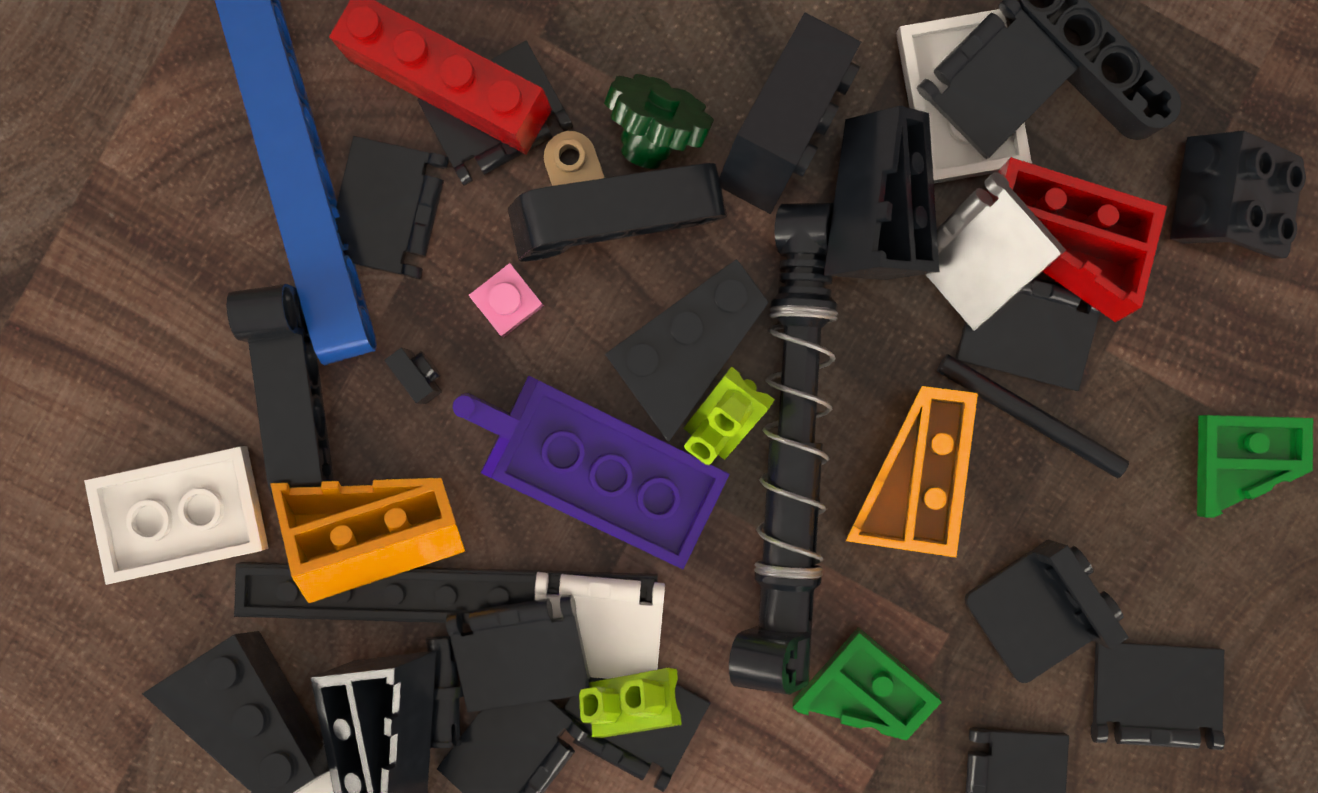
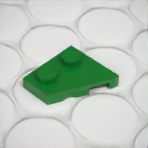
[1197,415,1313,518]
[793,627,942,740]

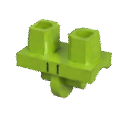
[683,367,775,465]
[579,668,682,738]

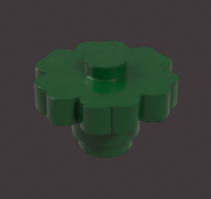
[604,74,714,169]

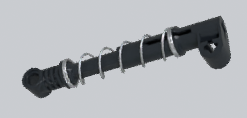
[729,203,838,695]

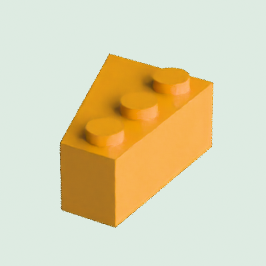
[846,386,978,558]
[270,478,465,603]

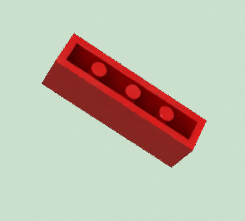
[329,0,552,155]

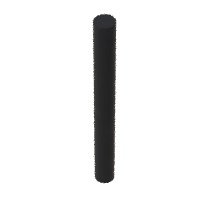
[937,354,1129,479]

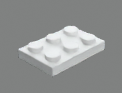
[896,9,1032,184]
[84,446,269,585]

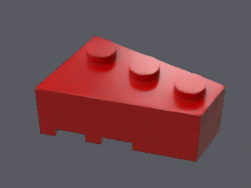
[987,157,1167,322]

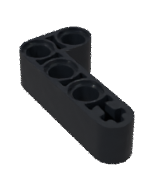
[1007,0,1181,140]
[508,163,727,262]
[226,284,333,499]

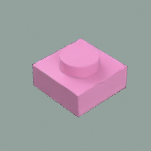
[469,263,544,338]

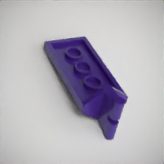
[453,376,730,569]

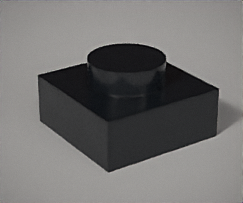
[384,347,442,404]

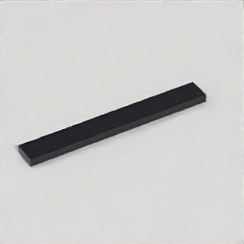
[234,562,658,624]

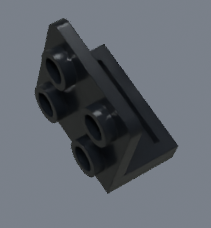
[1170,130,1306,259]
[965,540,1129,683]

